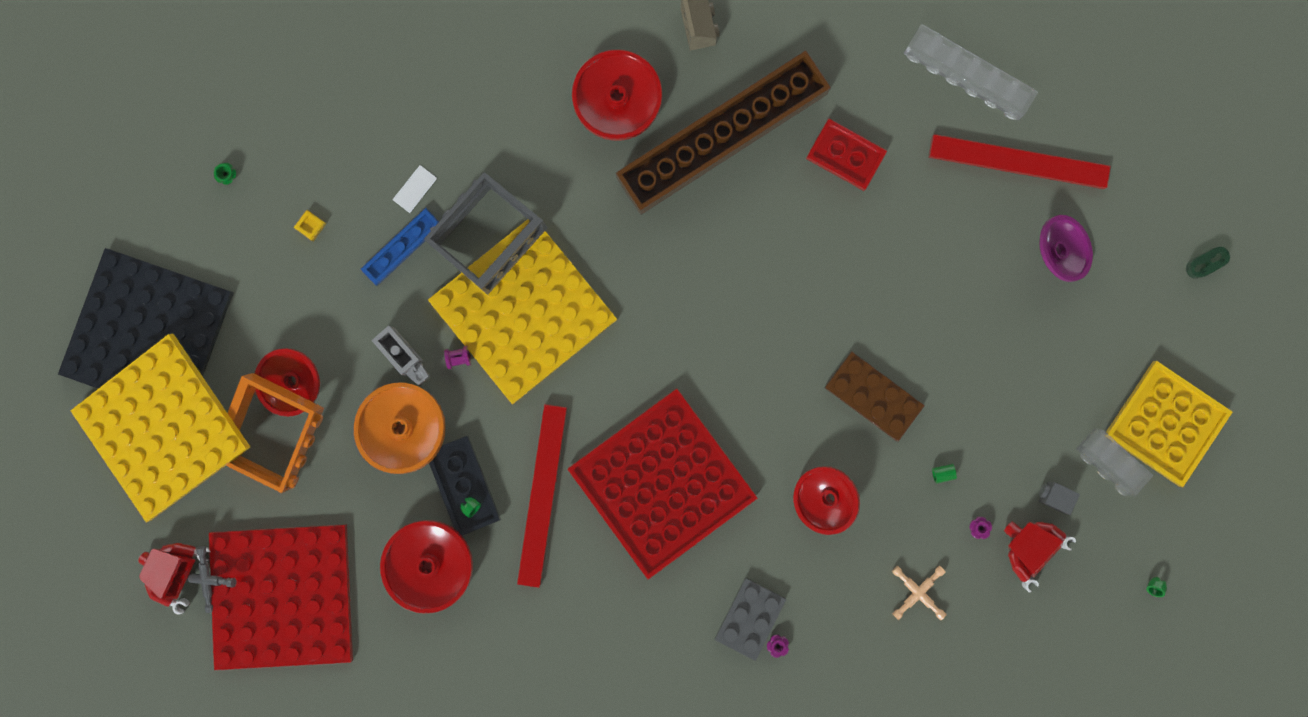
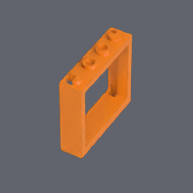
[226,373,324,493]

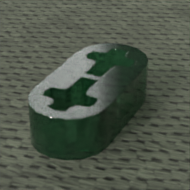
[1186,247,1230,279]

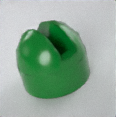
[461,497,481,518]
[1146,577,1167,597]

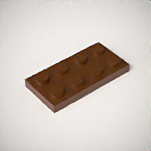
[824,352,925,442]

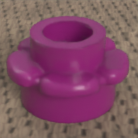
[969,517,992,539]
[767,635,789,658]

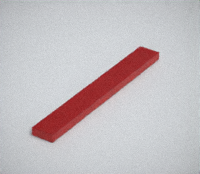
[928,134,1111,189]
[517,404,567,588]

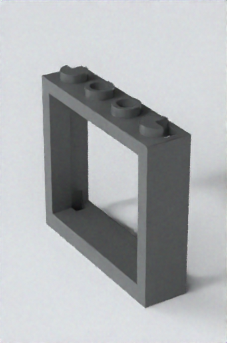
[424,172,548,295]

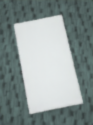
[393,165,437,213]

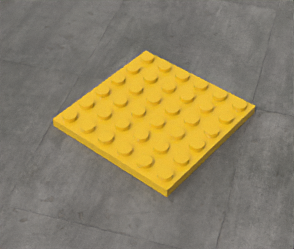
[428,220,617,405]
[70,334,251,523]

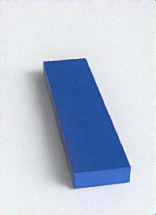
[361,208,439,286]

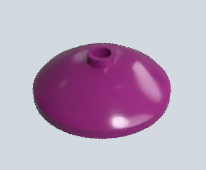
[1039,215,1093,282]

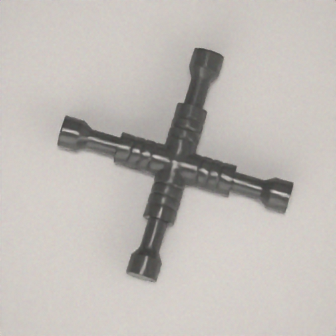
[187,546,237,613]

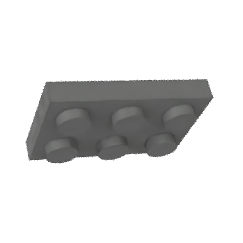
[714,578,786,661]

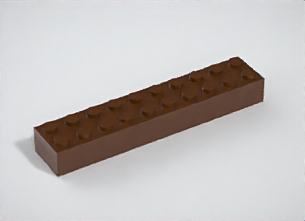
[616,50,831,215]

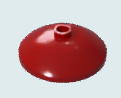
[254,348,320,417]
[793,466,860,535]

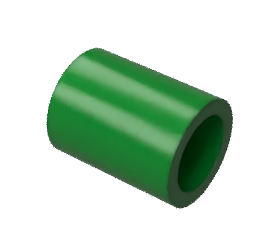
[932,464,957,484]

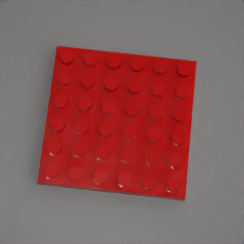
[567,389,758,580]
[209,524,353,670]

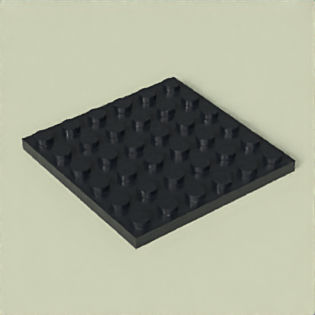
[58,248,234,389]

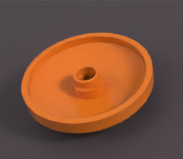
[354,382,446,474]

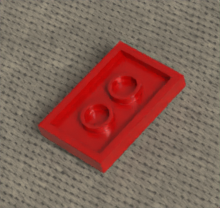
[806,118,887,191]

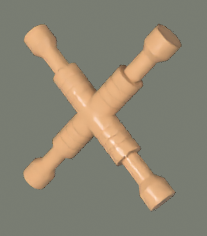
[892,566,947,620]

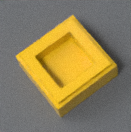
[293,210,327,242]

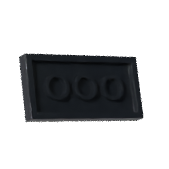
[429,436,501,536]

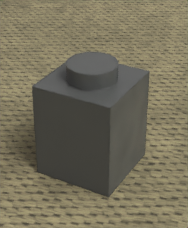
[1039,481,1080,515]

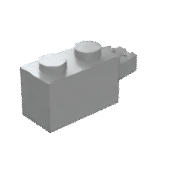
[371,325,430,385]

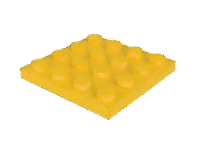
[1103,361,1233,487]

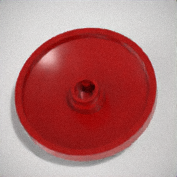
[572,50,662,141]
[380,520,473,613]

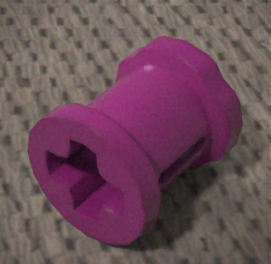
[444,346,471,369]

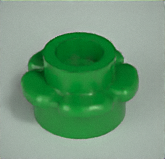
[214,163,236,185]

